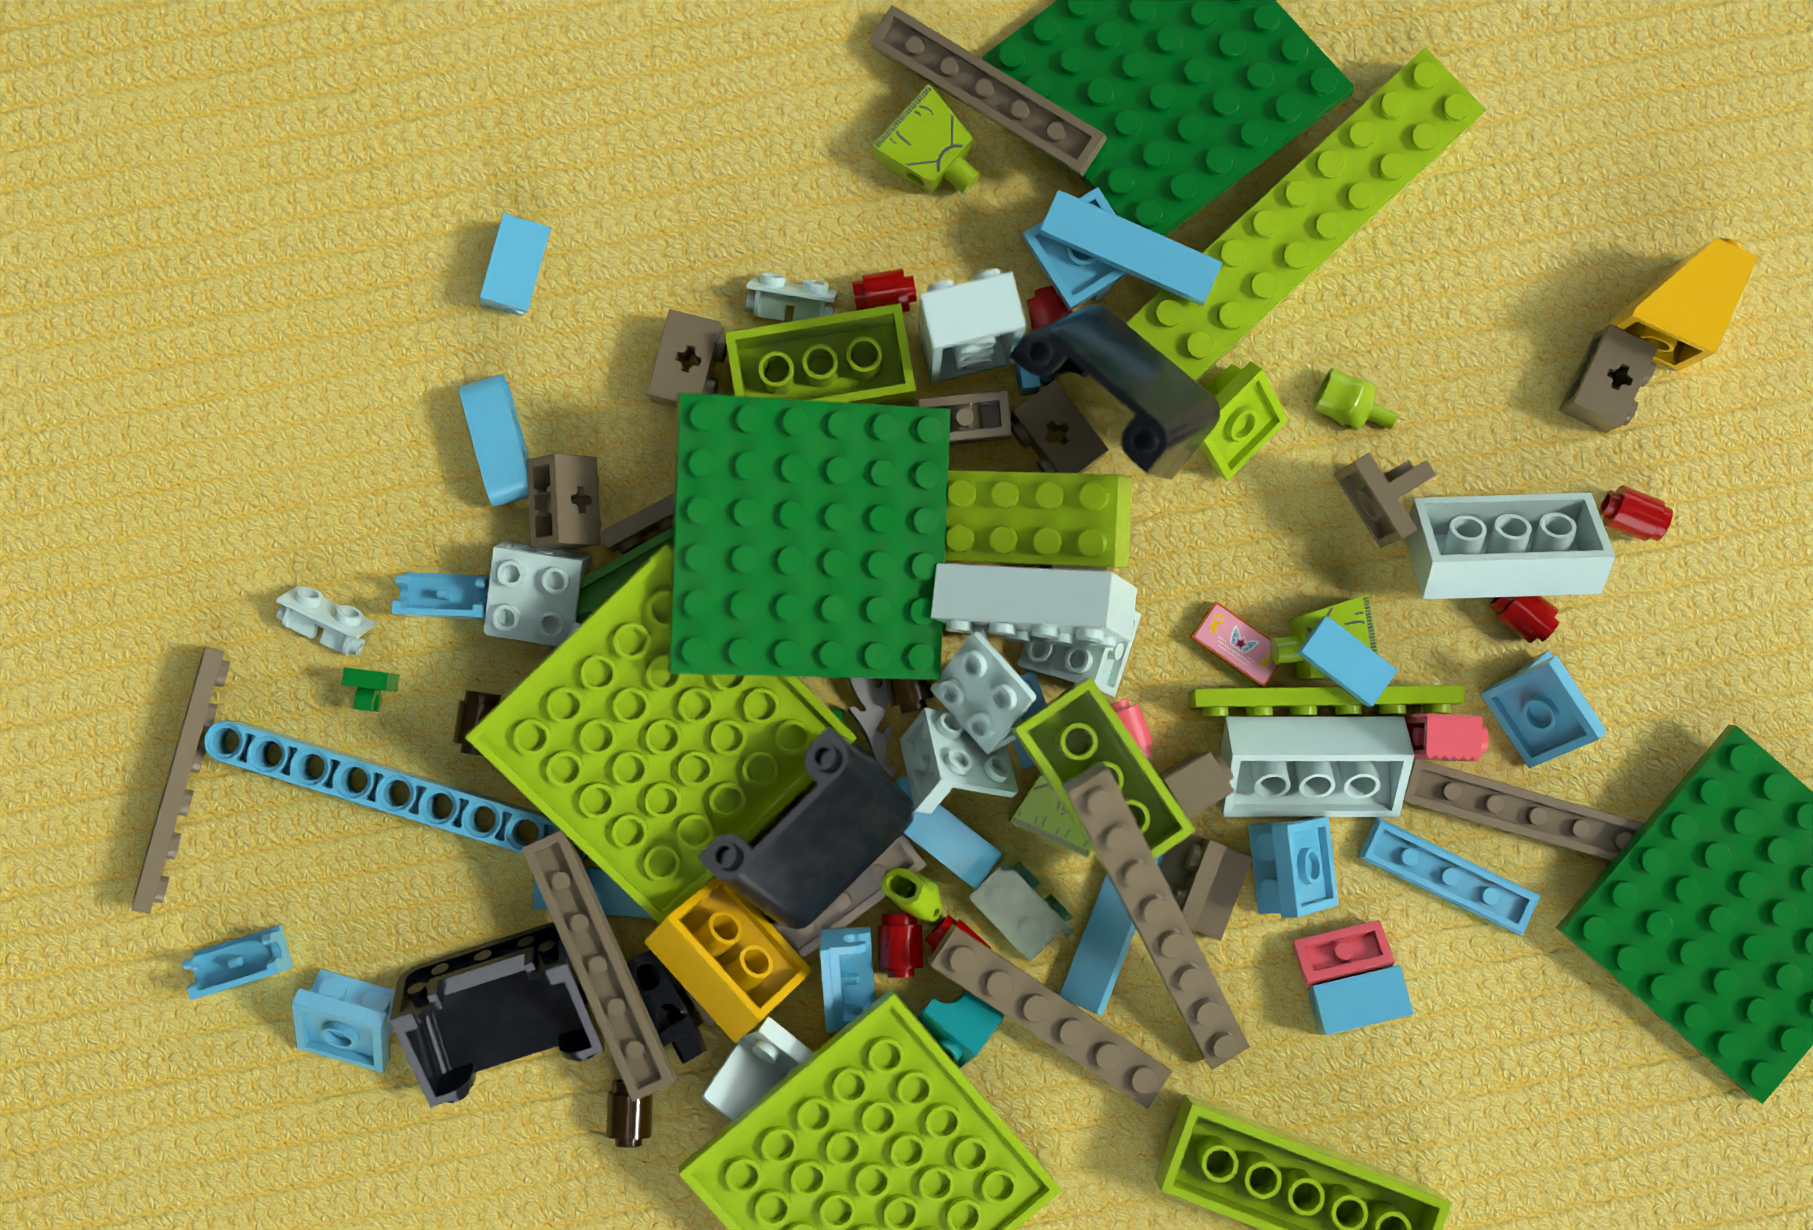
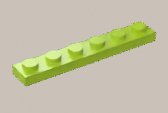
[1189,685,1465,718]

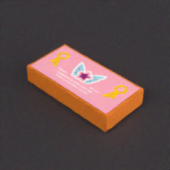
[1189,601,1280,688]

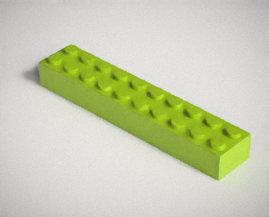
[1126,47,1486,382]

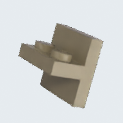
[1334,453,1437,548]
[1159,834,1253,941]

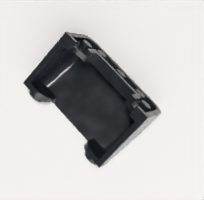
[1009,305,1220,480]
[697,726,915,930]
[389,922,604,1107]

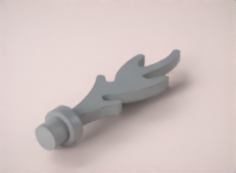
[847,678,895,776]

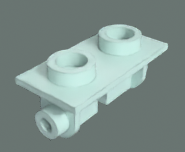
[746,272,838,321]
[276,586,376,656]

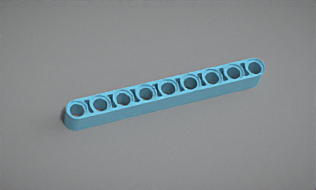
[204,721,589,862]

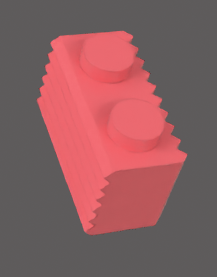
[1404,713,1488,761]

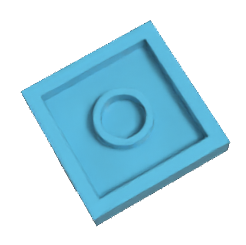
[1022,187,1129,312]
[1480,650,1607,768]
[1248,817,1339,918]
[292,969,395,1073]

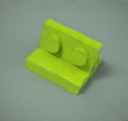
[1197,361,1288,481]

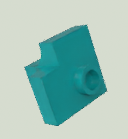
[915,989,1005,1068]

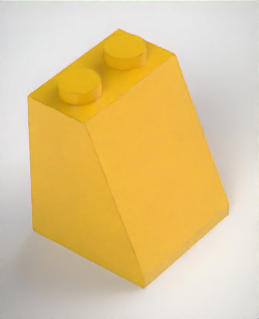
[1603,238,1758,371]

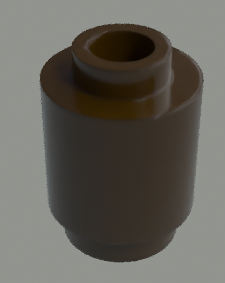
[885,679,934,714]
[453,690,502,756]
[606,1079,653,1148]

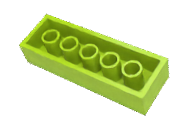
[1154,1094,1452,1230]

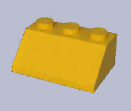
[644,877,813,1044]

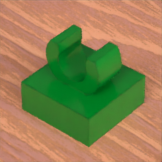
[341,667,400,712]

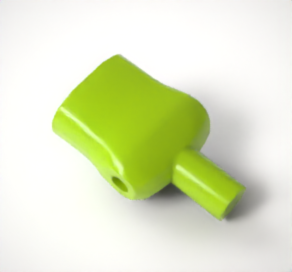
[1312,368,1398,431]
[881,868,942,926]

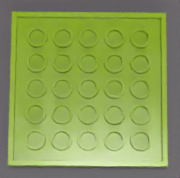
[465,543,857,924]
[678,989,1062,1230]

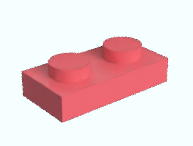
[1292,920,1395,988]

